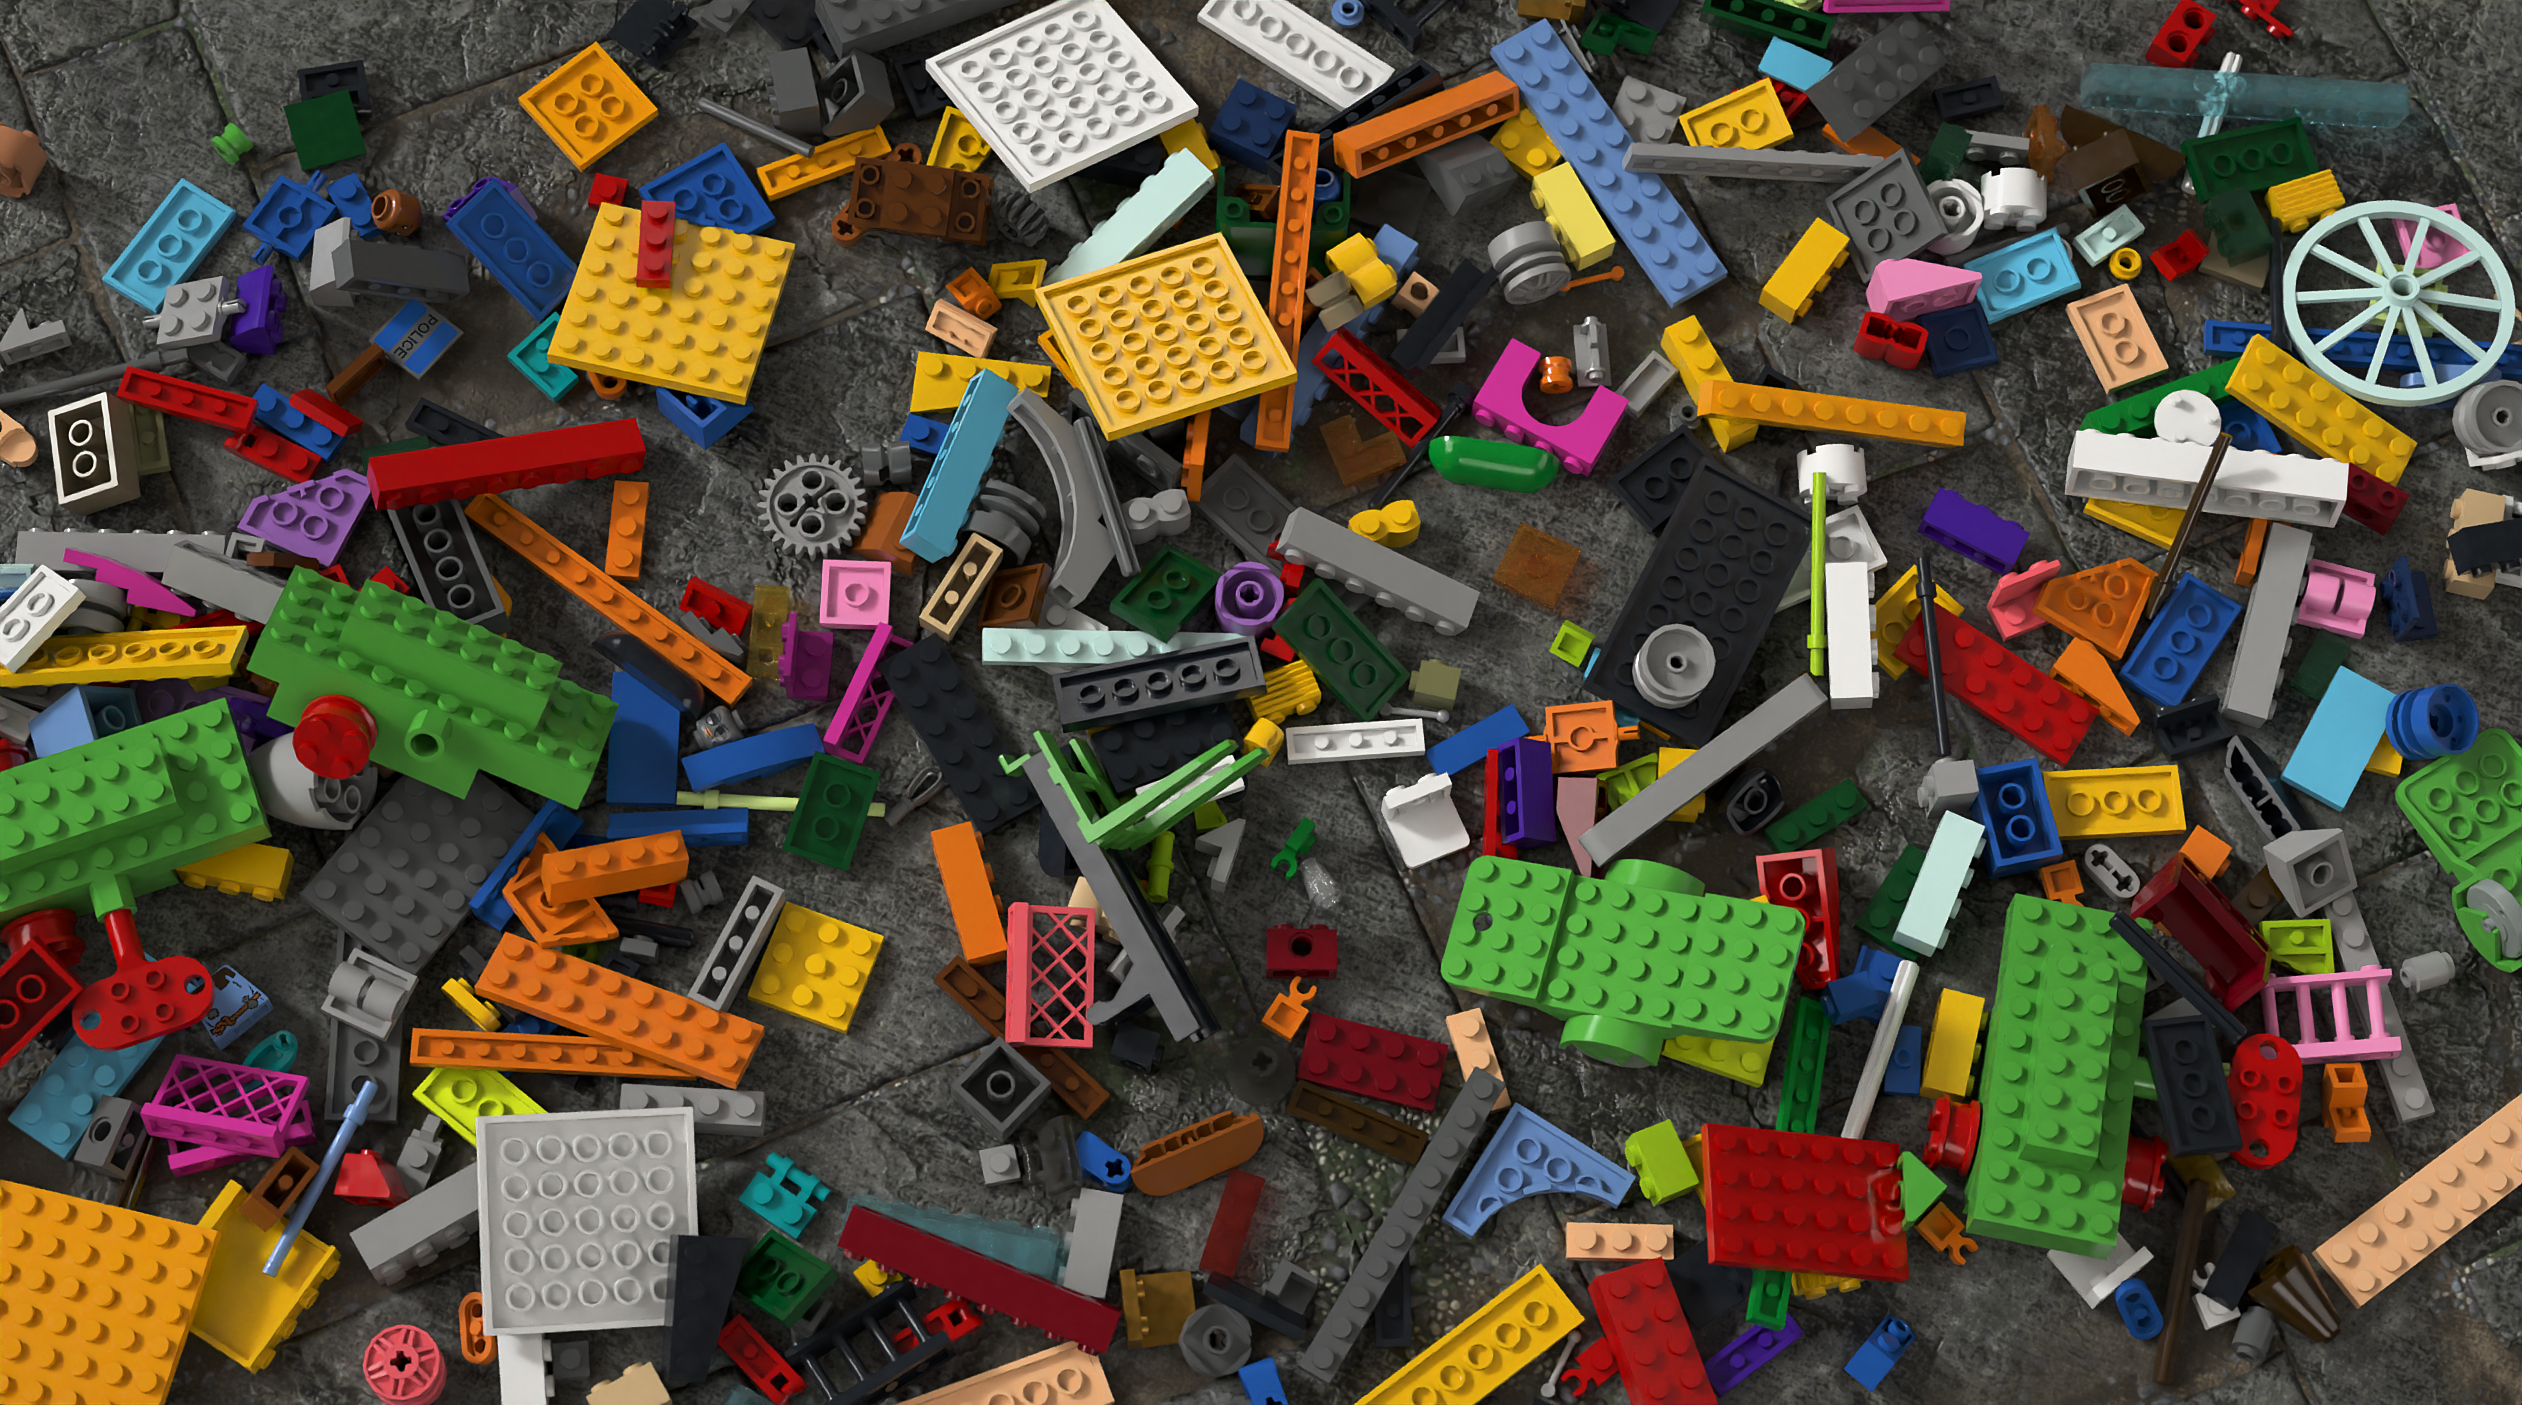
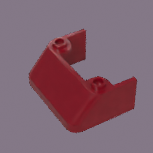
[2130,852,2273,1013]

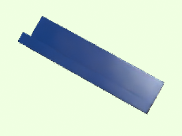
[469,799,585,935]
[607,808,750,848]

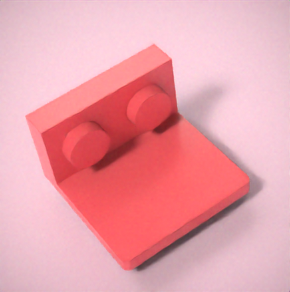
[1986,559,2062,642]

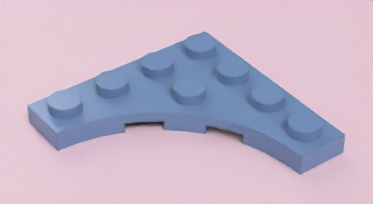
[1441,1102,1636,1239]

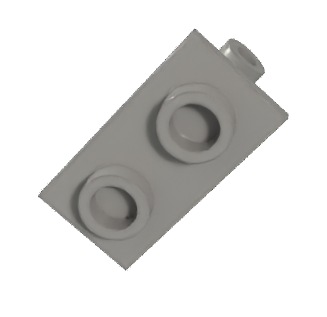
[1573,316,1612,387]

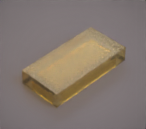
[2166,1151,2237,1214]

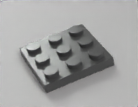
[1824,148,1949,285]

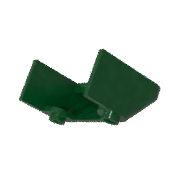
[1215,166,1351,282]

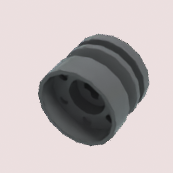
[958,480,1047,568]

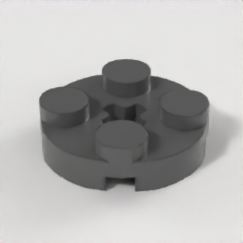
[1178,1305,1252,1378]

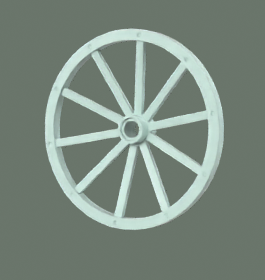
[2283,200,2515,407]

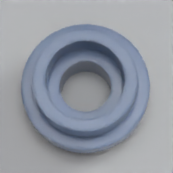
[1332,0,1364,29]

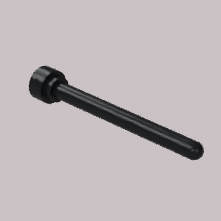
[2267,217,2292,356]
[1368,383,1477,510]

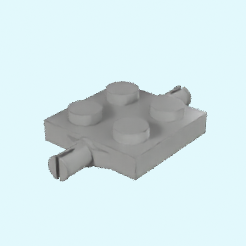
[143,276,246,351]

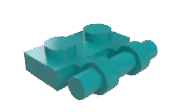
[738,1152,831,1242]

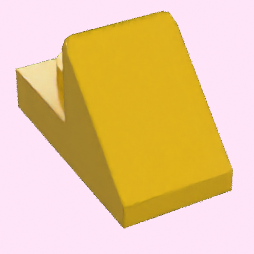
[988,259,1047,308]

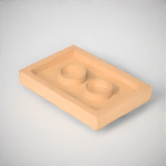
[2065,283,2169,394]

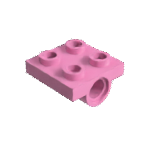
[2296,558,2376,639]

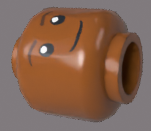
[371,189,423,237]

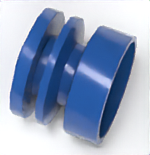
[2385,683,2480,761]

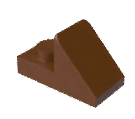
[1231,183,1281,223]

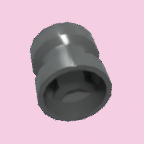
[679,869,725,915]

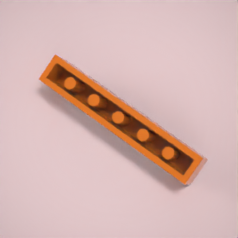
[1333,71,1520,179]

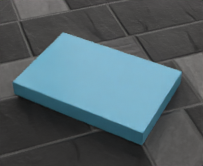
[1964,227,2081,325]

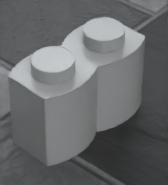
[1121,489,1191,545]

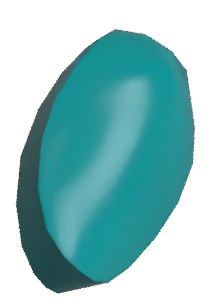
[236,1030,298,1097]

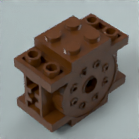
[847,156,995,246]

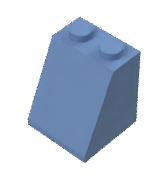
[28,685,143,759]

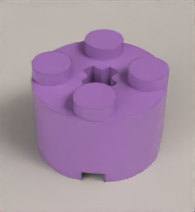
[1214,562,1284,639]

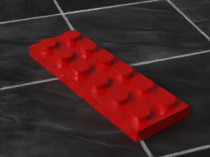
[1892,602,2100,768]

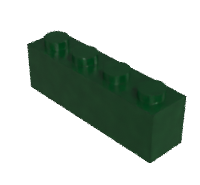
[1699,0,1835,58]

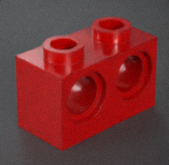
[2145,0,2217,77]

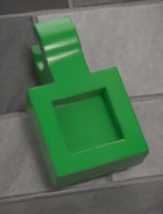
[1270,816,1317,881]

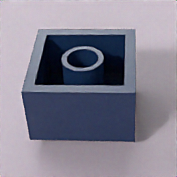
[1208,78,1297,176]

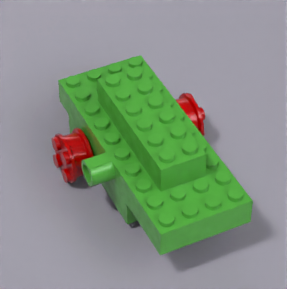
[246,565,619,810]

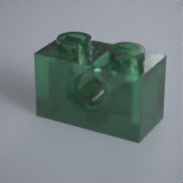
[2203,185,2274,267]

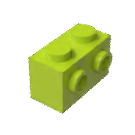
[1625,1119,1700,1207]

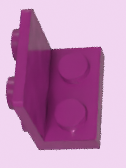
[778,612,834,702]

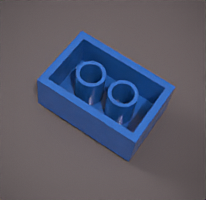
[1970,758,2064,879]

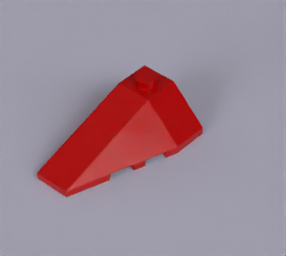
[1756,848,1840,990]

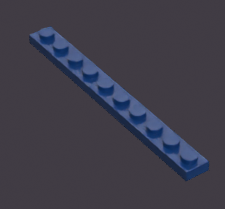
[2203,320,2522,380]

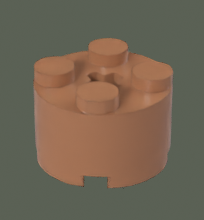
[0,121,47,198]

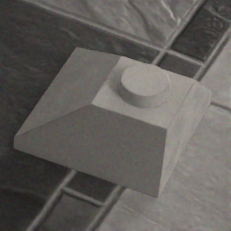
[2263,828,2358,918]

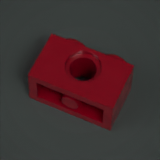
[2341,462,2409,536]
[1266,924,1337,979]

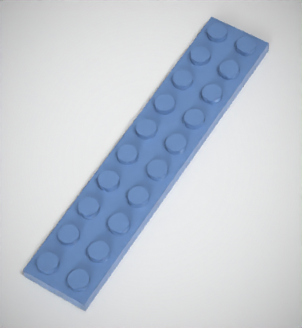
[1490,18,1728,309]

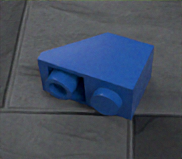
[1844,1313,1917,1392]

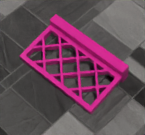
[140,1054,310,1159]

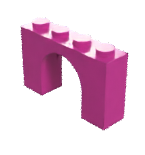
[1471,338,1629,477]

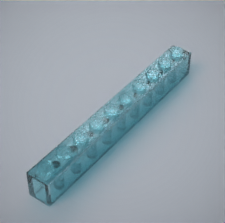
[2081,62,2409,129]

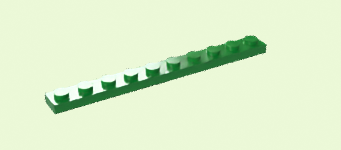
[1746,996,1831,1332]

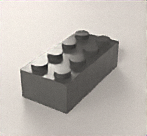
[1804,12,1948,143]

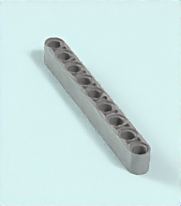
[1578,673,1828,868]

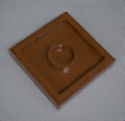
[976,563,1052,634]

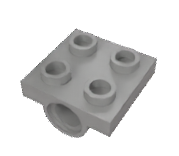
[321,948,419,1042]

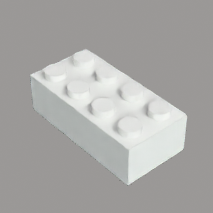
[1825,562,1879,710]

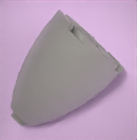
[247,732,377,830]

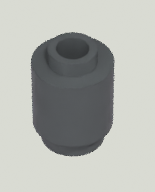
[2231,1306,2276,1362]

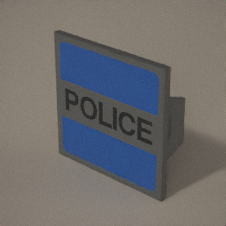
[368,299,464,381]

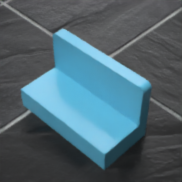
[1758,36,1833,93]

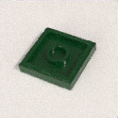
[284,89,367,171]

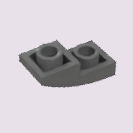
[680,610,746,667]

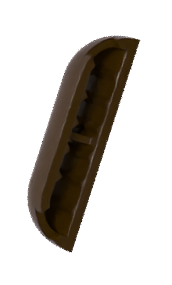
[2060,104,2187,181]

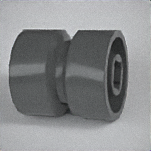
[862,441,912,487]

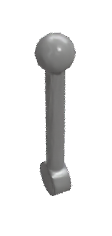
[1378,703,1450,723]
[1541,1330,1581,1398]

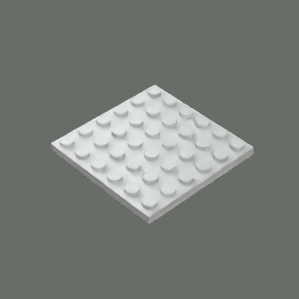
[926,0,1198,193]
[475,1107,698,1336]

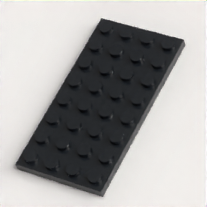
[1581,457,1812,750]

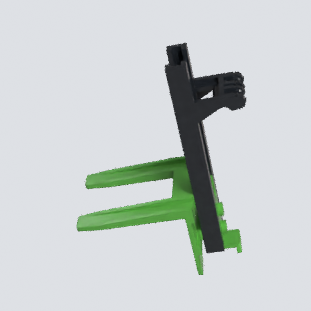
[998,730,1270,1043]

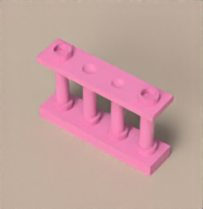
[2255,965,2402,1065]

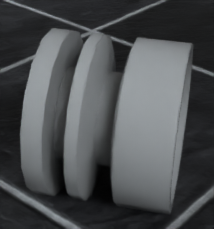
[1488,221,1571,305]

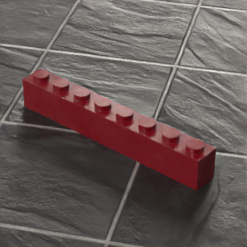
[837,1203,1123,1356]

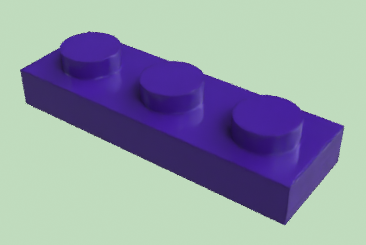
[1703,1312,1804,1398]

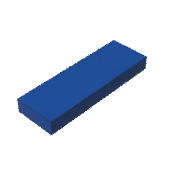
[1424,704,1530,778]

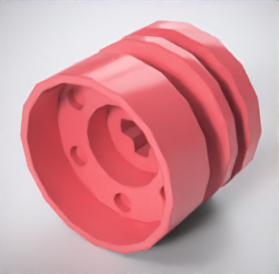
[363,1325,448,1405]

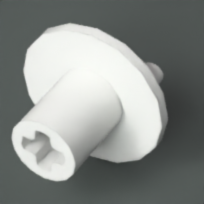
[2154,390,2221,447]

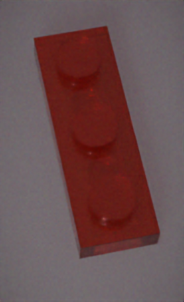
[1198,1168,1265,1280]

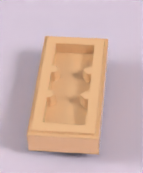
[925,298,998,359]

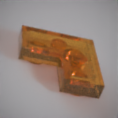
[1319,414,1407,489]

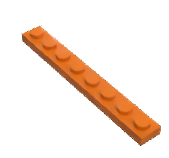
[410,1028,697,1081]

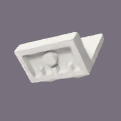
[2047,1233,2154,1309]

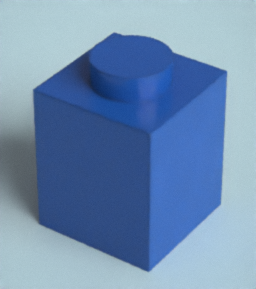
[1820,971,1879,1025]

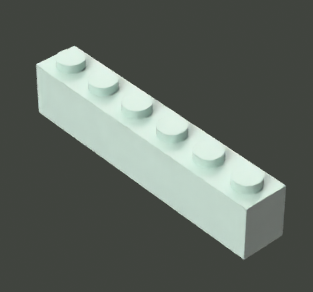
[1042,147,1216,287]

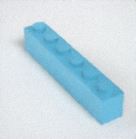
[899,368,1019,563]

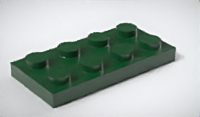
[2180,117,2320,205]
[1271,578,1411,723]

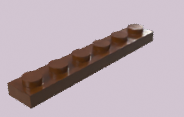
[933,955,1110,1123]

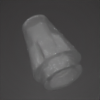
[1299,857,1343,911]

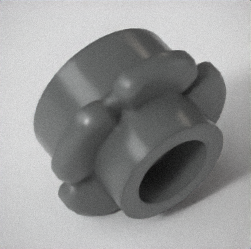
[1671,400,1704,431]

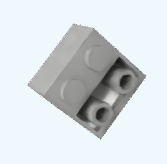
[309,217,361,307]

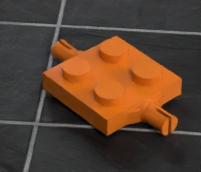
[1524,700,1640,776]

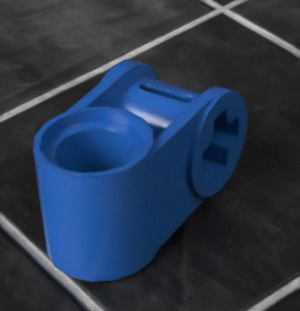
[1063,1131,1132,1193]
[1238,1357,1288,1405]

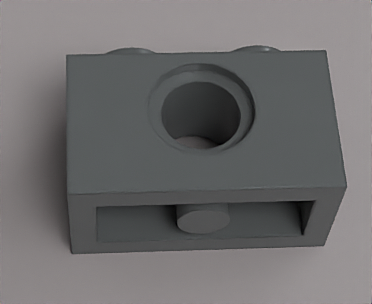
[73,1095,147,1180]

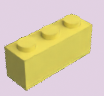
[1529,162,1616,271]

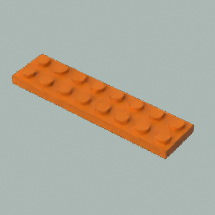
[475,932,765,1090]

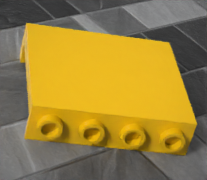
[189,1179,341,1374]

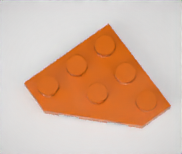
[2031,557,2158,662]

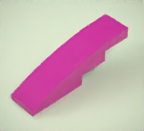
[63,547,202,617]

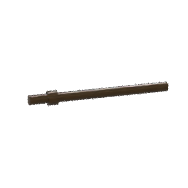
[2142,432,2233,620]

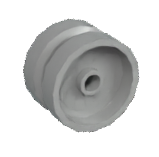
[2452,380,2522,456]
[51,579,129,636]
[1632,624,1716,709]

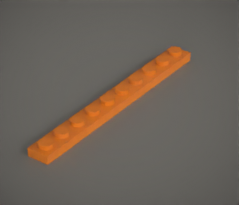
[1254,130,1320,453]
[463,493,753,709]

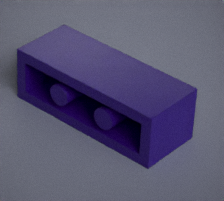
[1917,487,2030,576]
[1497,737,1556,850]

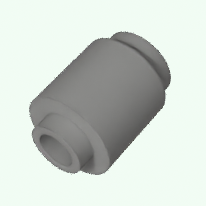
[2400,951,2455,993]

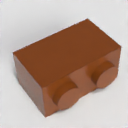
[238,1145,320,1232]

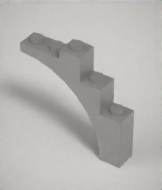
[1006,387,1115,611]

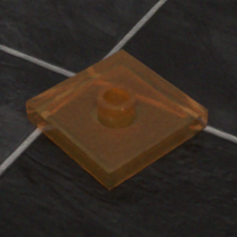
[1492,522,1582,610]

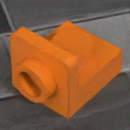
[945,266,1002,321]

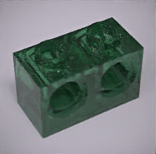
[1920,122,1973,187]

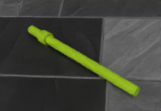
[1807,472,1828,676]

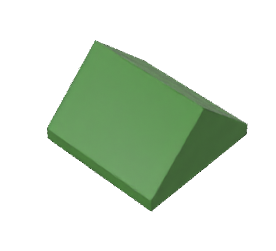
[1896,1152,1947,1234]

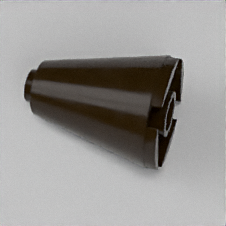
[2245,1244,2342,1344]

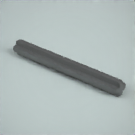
[1073,416,1142,577]

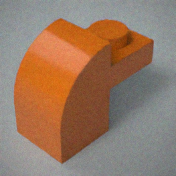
[2321,1062,2371,1143]

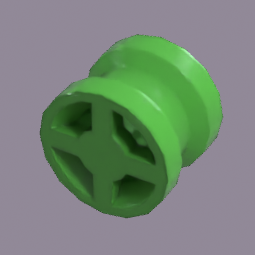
[210,123,253,165]

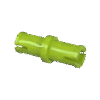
[1146,831,1175,903]

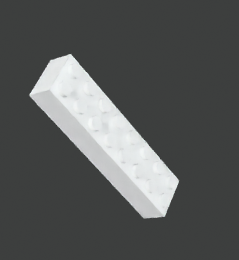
[2065,429,2349,528]

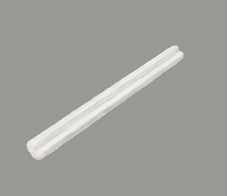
[1841,960,1919,1139]

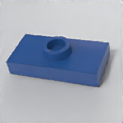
[1883,1025,1921,1097]

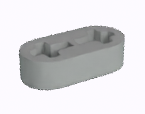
[2081,844,2140,903]

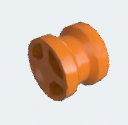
[1538,356,1573,394]

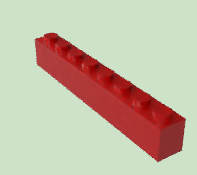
[367,418,646,511]

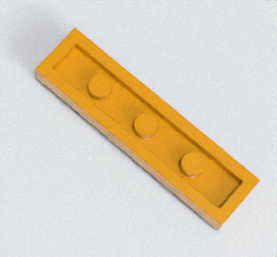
[757,123,892,202]

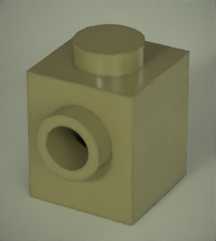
[1408,659,1462,712]

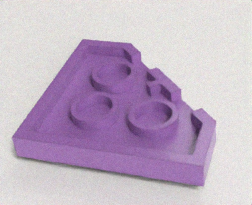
[237,468,372,570]

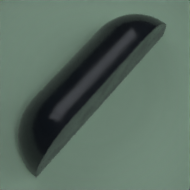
[591,631,707,723]
[2224,734,2317,842]
[1038,744,1095,878]

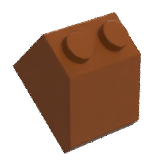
[850,492,922,577]

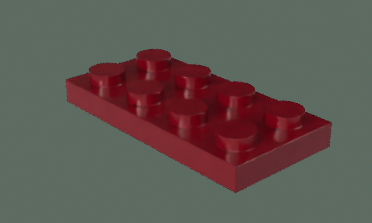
[1296,1012,1449,1114]

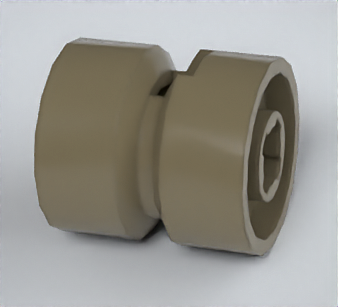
[1305,270,1365,332]

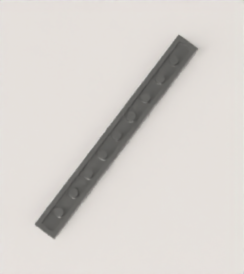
[1298,1066,1506,1386]

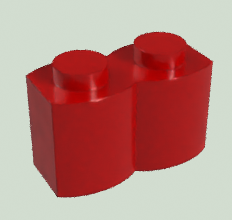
[1853,312,1929,370]

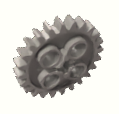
[757,453,868,561]

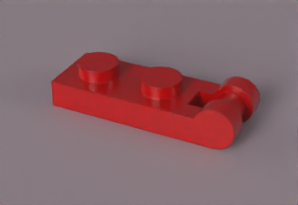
[223,423,324,485]
[891,1298,984,1354]
[717,1314,808,1405]

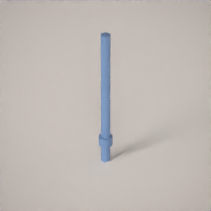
[262,1080,379,1278]

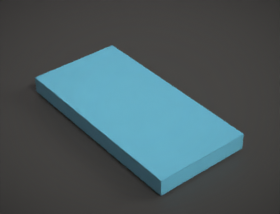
[102,178,238,315]
[2280,665,2396,812]

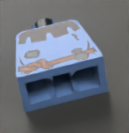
[189,962,274,1051]

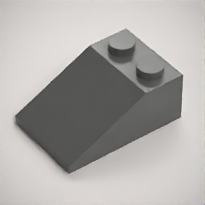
[1413,132,1518,218]

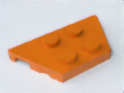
[502,831,619,949]

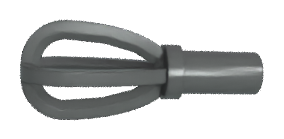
[883,766,945,828]

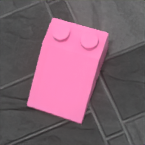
[1865,258,1983,323]

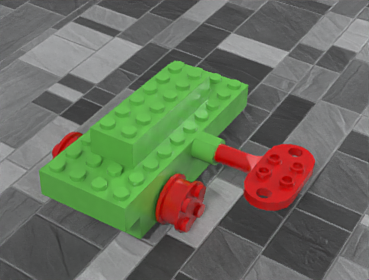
[0,697,272,1052]
[1922,893,2303,1260]

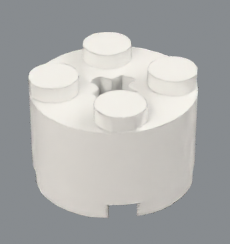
[1981,168,2047,232]
[1927,179,1984,257]
[1797,444,1867,507]

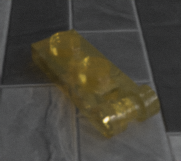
[747,584,790,680]

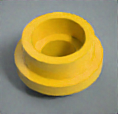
[2109,248,2142,280]

